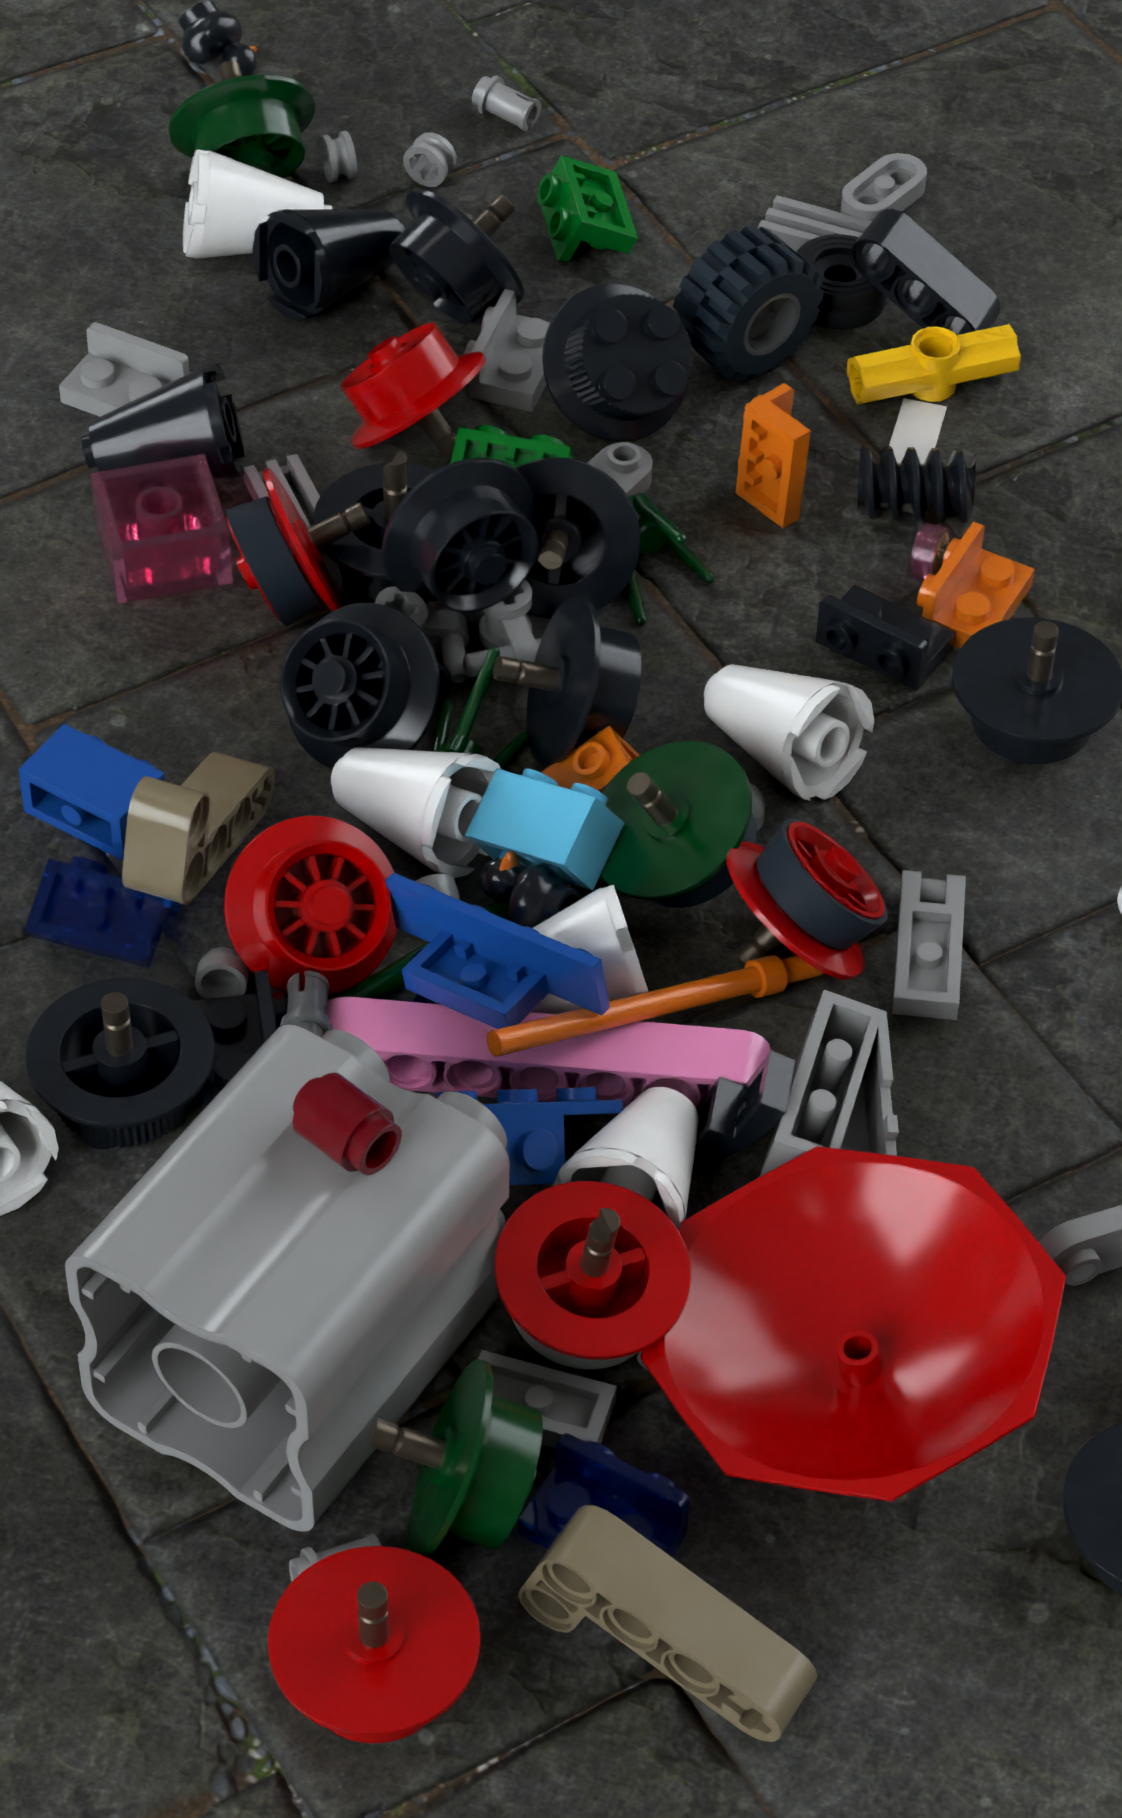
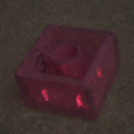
[89,454,233,604]

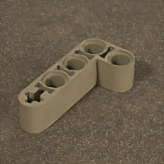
[122,751,275,905]
[518,1505,817,1742]

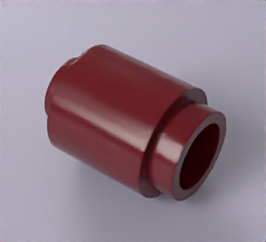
[293,1072,402,1175]

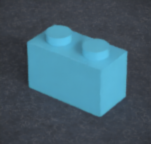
[465,768,625,890]

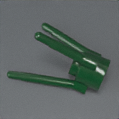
[625,493,715,626]
[431,646,530,770]

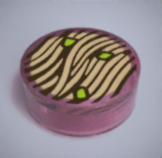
[911,523,951,582]

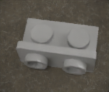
[464,289,551,412]
[59,322,190,417]

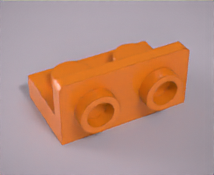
[735,383,811,528]
[917,522,1035,648]

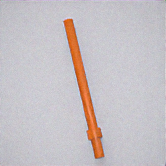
[487,955,823,1057]

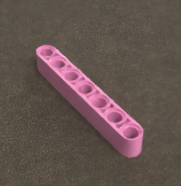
[327,997,771,1109]

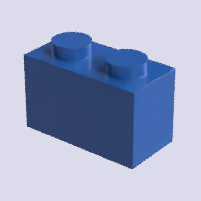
[18,724,165,861]

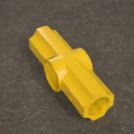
[847,324,1021,405]

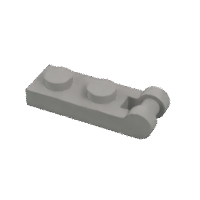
[892,870,966,1020]

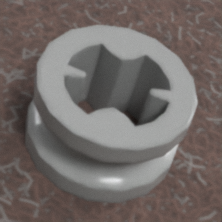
[319,131,357,183]
[403,132,457,187]

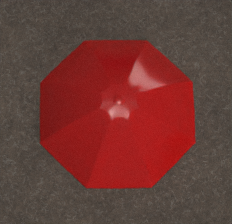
[640,1146,1066,1502]

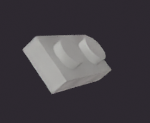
[478,1350,617,1459]

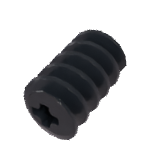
[857,445,976,523]

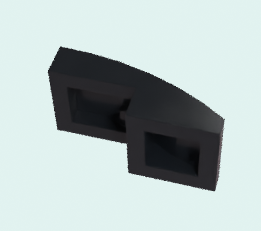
[693,1051,795,1168]

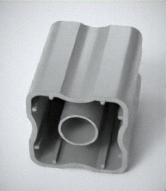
[65,1025,509,1532]

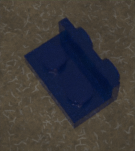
[24,856,180,968]
[518,1433,690,1557]

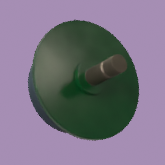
[600,741,756,908]

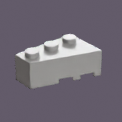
[759,990,899,1177]

